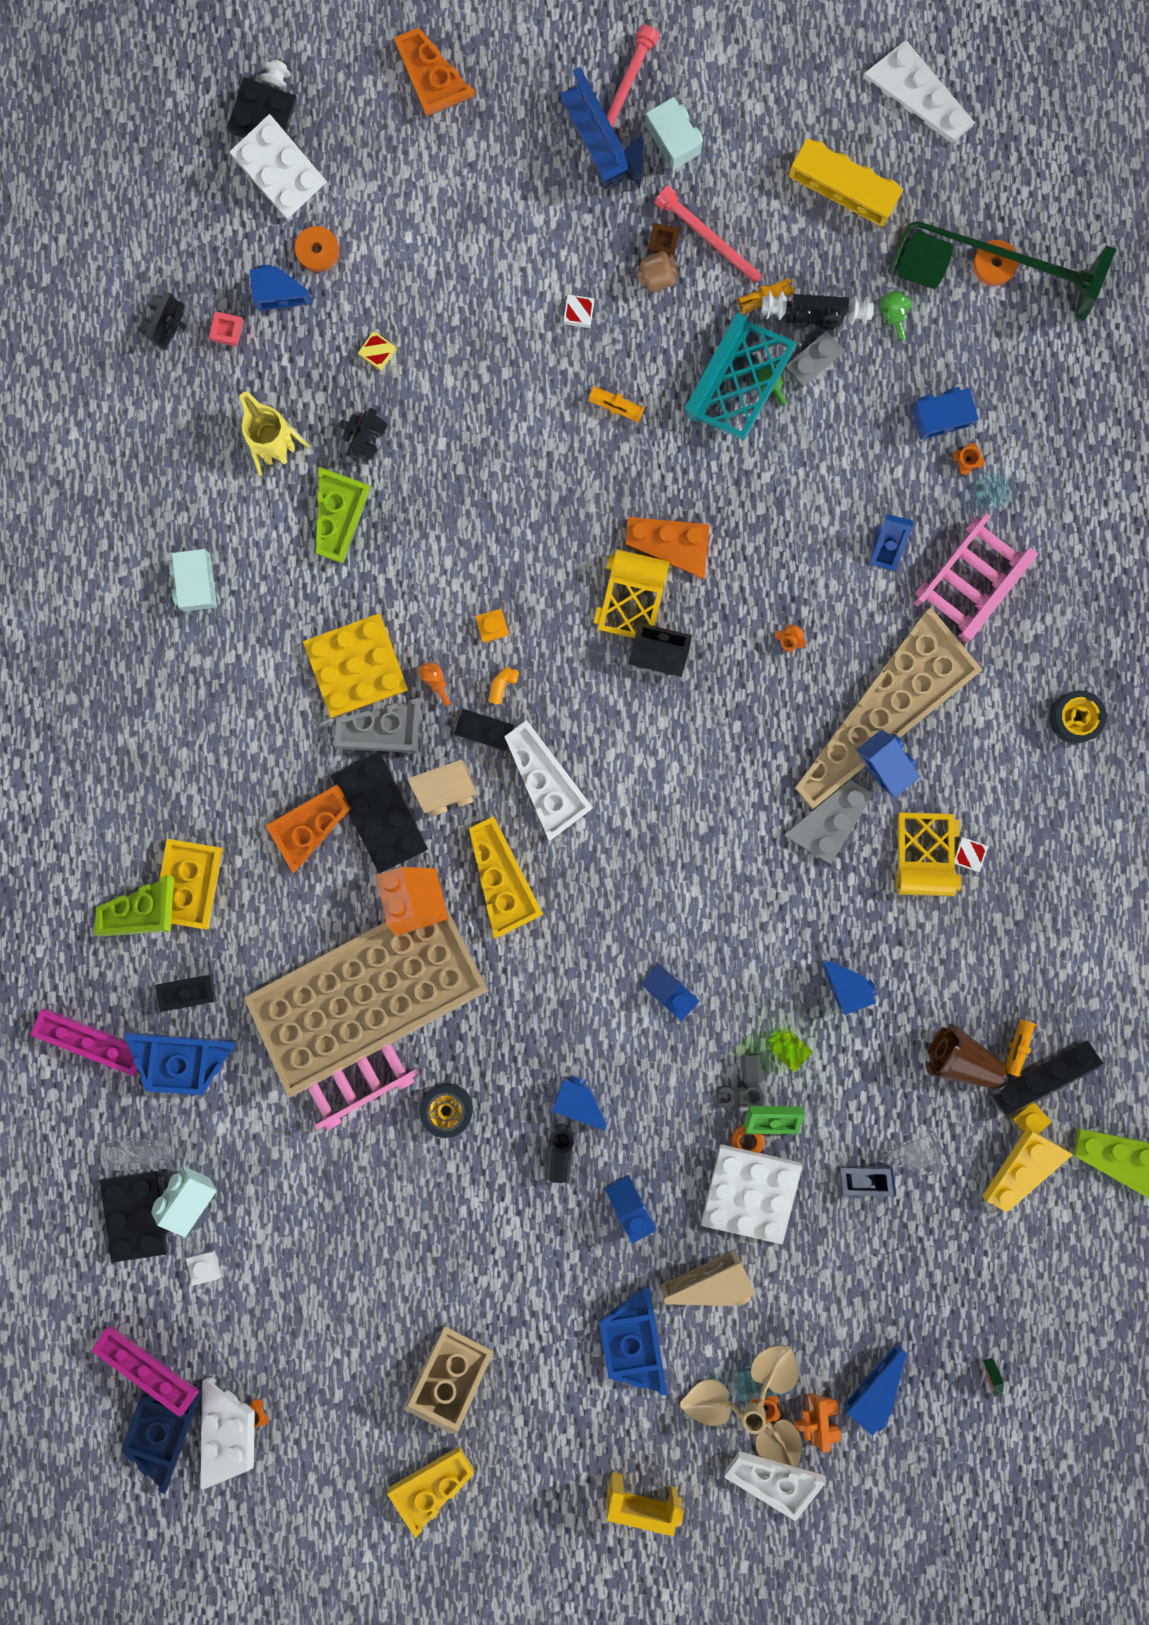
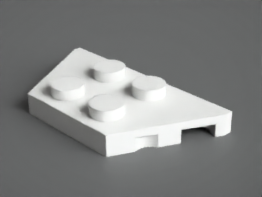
[201,1377,255,1489]

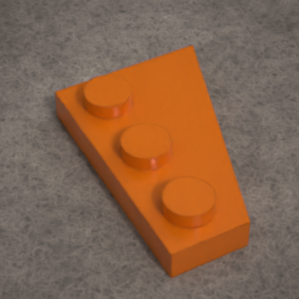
[394,27,476,116]
[625,517,710,580]
[265,785,351,873]

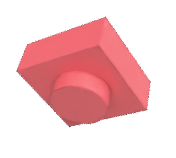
[209,311,244,347]

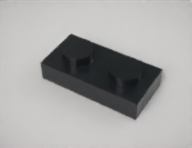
[454,708,515,751]
[155,974,217,1012]

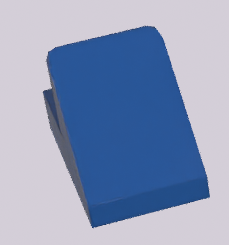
[869,514,913,571]
[640,964,700,1022]

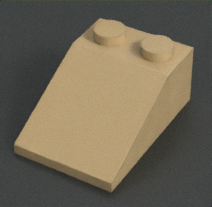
[408,759,478,817]
[661,1250,755,1306]
[402,1327,494,1434]

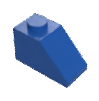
[249,265,312,311]
[821,960,877,1015]
[552,1075,607,1131]
[605,1175,657,1244]

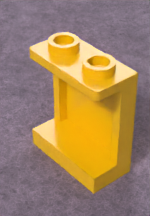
[606,1472,684,1536]

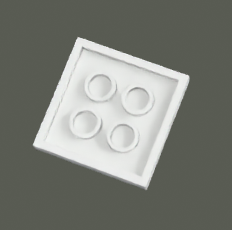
[701,1144,802,1244]

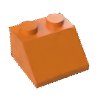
[376,867,449,936]

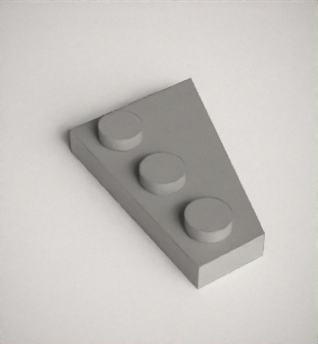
[334,697,421,753]
[783,780,874,864]

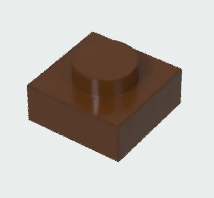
[647,223,680,257]

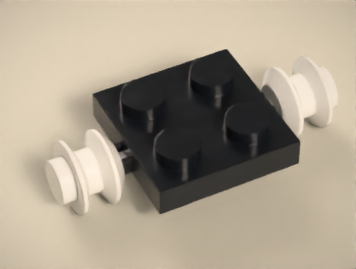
[227,60,297,165]
[761,290,874,330]

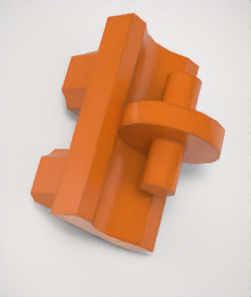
[795,1393,841,1453]

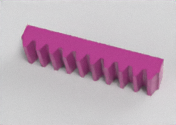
[31,1008,138,1076]
[91,1326,199,1417]

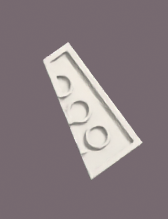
[863,40,975,143]
[505,720,593,841]

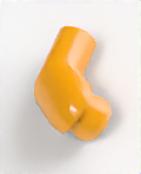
[488,667,519,704]

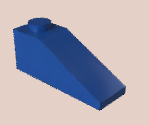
[843,1342,907,1436]

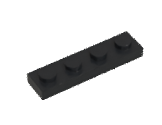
[991,1040,1104,1119]

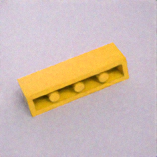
[788,138,904,227]

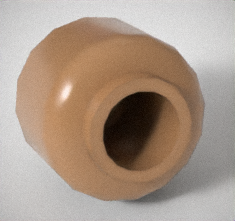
[637,251,679,292]

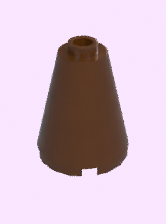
[925,1023,1007,1089]

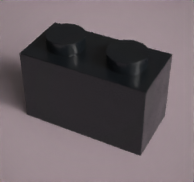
[628,622,692,677]

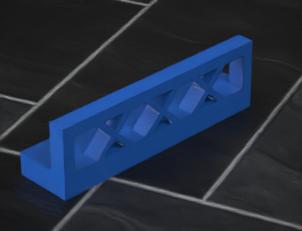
[560,67,628,181]

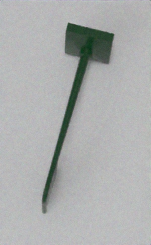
[888,221,1116,321]

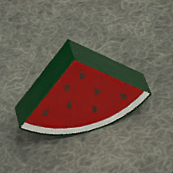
[983,1358,1004,1398]

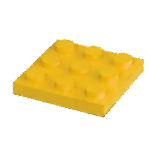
[303,613,409,719]

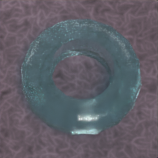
[976,475,1010,508]

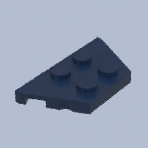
[121,1387,203,1494]

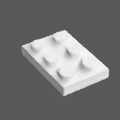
[229,114,327,219]

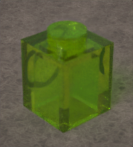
[767,1027,813,1072]

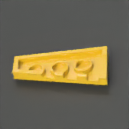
[469,816,543,939]

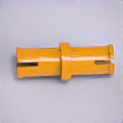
[737,278,794,315]
[588,385,645,423]
[1005,1019,1037,1077]

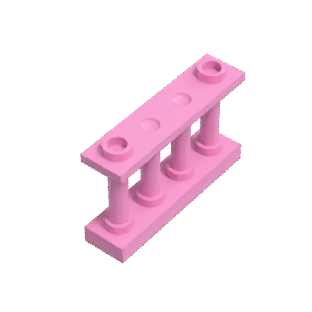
[913,513,1038,643]
[307,1044,418,1130]

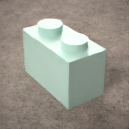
[645,97,703,170]
[169,549,217,612]
[151,1165,217,1237]

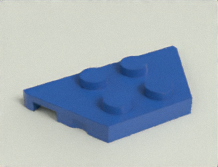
[125,1032,235,1095]
[599,1285,668,1396]

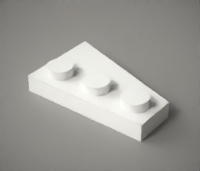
[724,1451,826,1521]

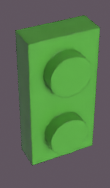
[743,1106,805,1134]

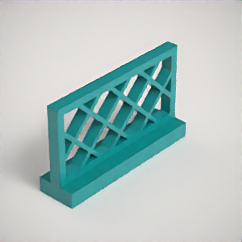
[685,313,797,441]

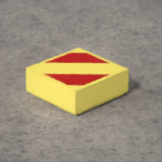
[358,331,397,371]

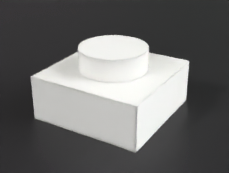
[186,1250,221,1286]

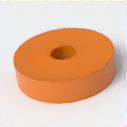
[295,226,339,272]
[973,240,1019,286]

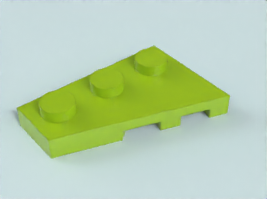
[316,467,371,564]
[94,875,174,936]
[1073,1128,1149,1198]

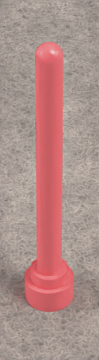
[606,25,660,127]
[654,185,761,282]

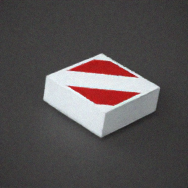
[563,295,595,328]
[955,837,988,872]

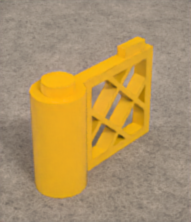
[594,549,670,638]
[896,812,961,896]

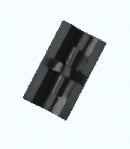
[139,291,187,350]
[338,408,388,461]

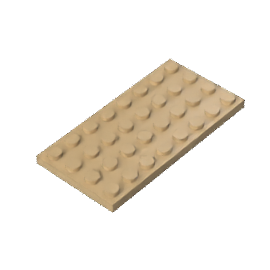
[244,904,489,1097]

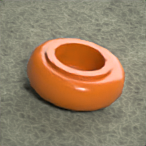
[730,1124,765,1153]

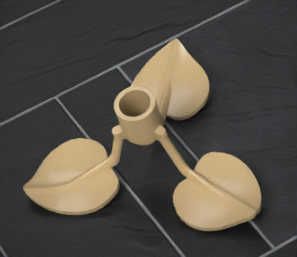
[680,1345,802,1467]

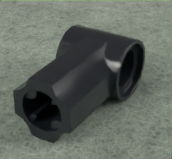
[545,1124,574,1183]

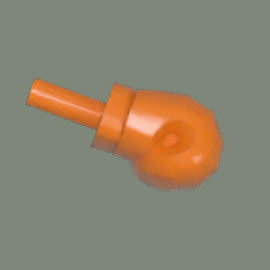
[419,662,451,707]

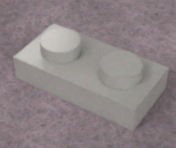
[785,330,845,389]

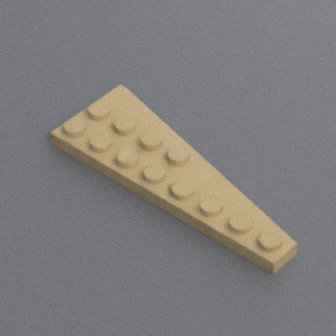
[794,608,982,809]

